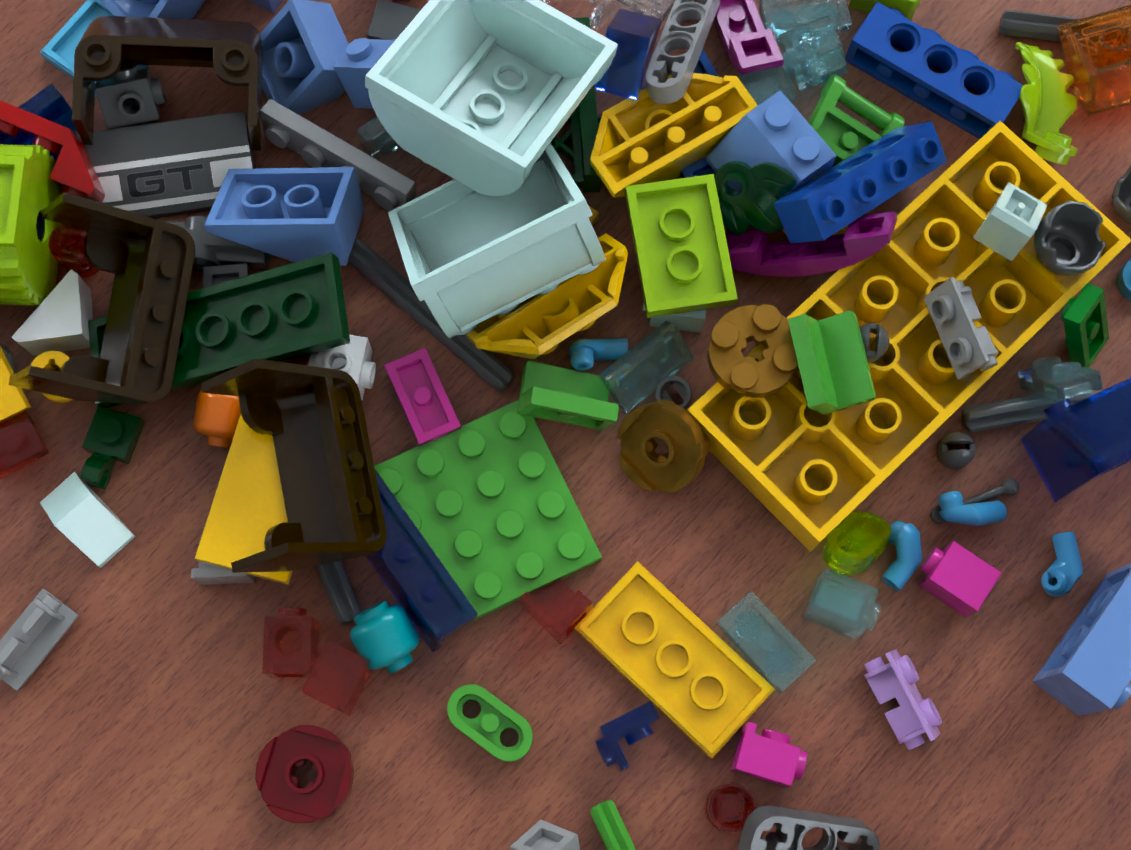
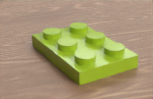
[625,174,738,318]

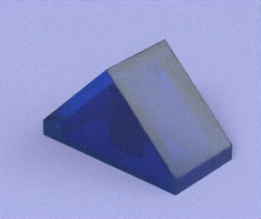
[596,8,662,100]

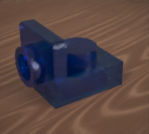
[595,701,659,772]

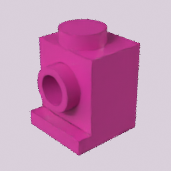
[730,722,808,787]

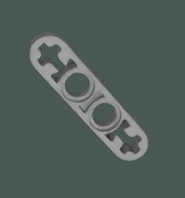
[645,0,720,104]

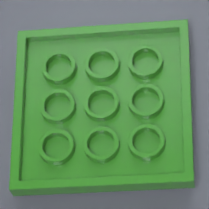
[374,400,602,639]

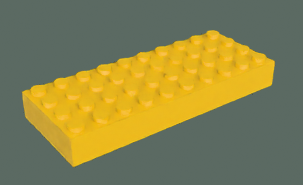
[687,121,1131,552]

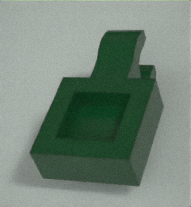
[80,406,145,490]

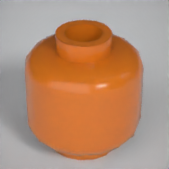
[193,389,241,448]

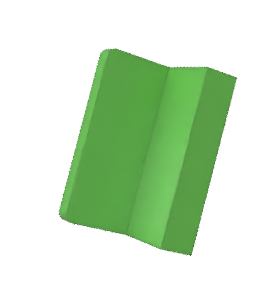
[788,311,876,415]
[517,361,619,431]

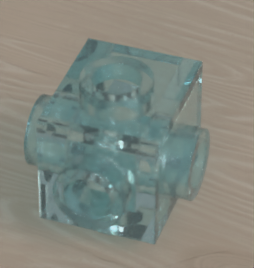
[780,15,848,91]

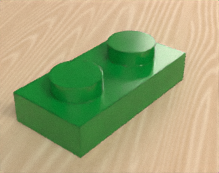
[1061,283,1109,371]

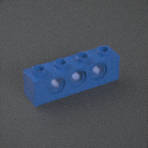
[844,1,1023,139]
[773,121,947,244]

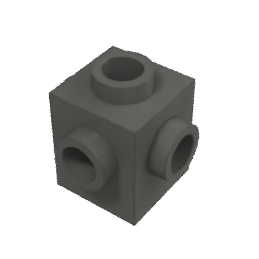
[95,62,166,130]

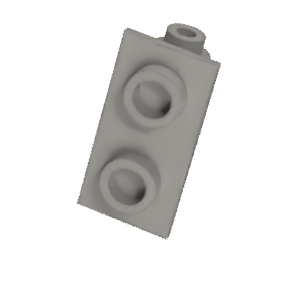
[923,277,999,380]
[0,588,79,692]

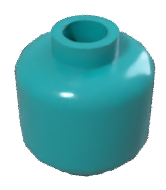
[349,600,420,674]

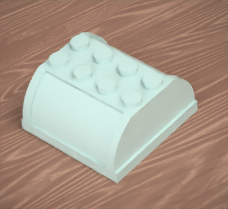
[365,0,618,196]
[388,143,606,338]

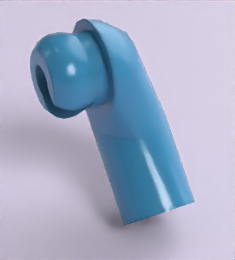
[568,338,628,371]
[937,491,1007,526]
[881,521,923,592]
[1041,531,1083,597]

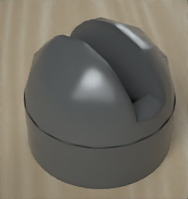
[860,323,889,363]
[655,376,693,409]
[936,431,976,470]

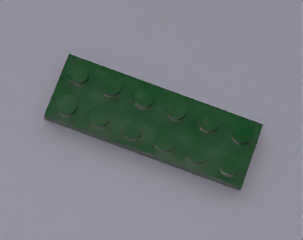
[88,252,350,408]

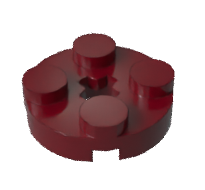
[255,725,354,823]

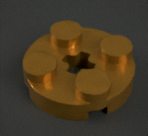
[707,304,798,398]
[617,399,710,493]

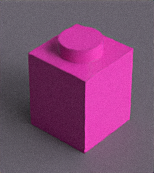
[919,541,1002,617]

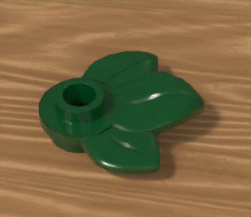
[714,161,797,236]

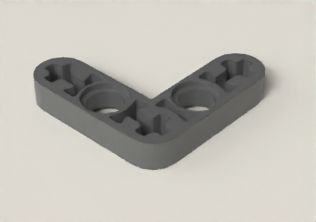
[737,806,880,850]

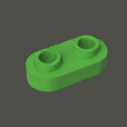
[447,684,533,762]

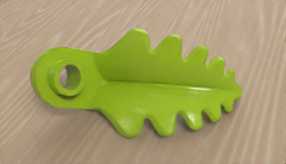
[1015,42,1078,165]

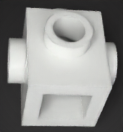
[308,335,376,400]

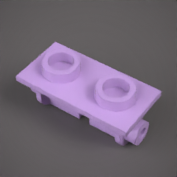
[864,649,942,751]

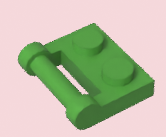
[808,74,905,164]

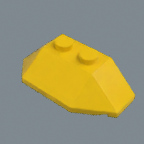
[590,73,758,198]
[464,233,628,359]

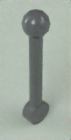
[930,478,1019,524]

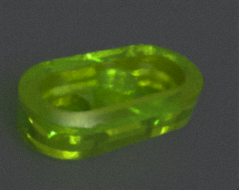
[822,512,891,575]

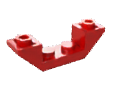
[0,100,105,203]

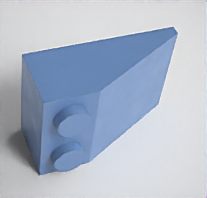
[204,167,365,266]
[1032,563,1131,716]

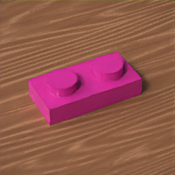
[384,348,461,446]

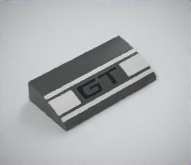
[77,111,256,219]

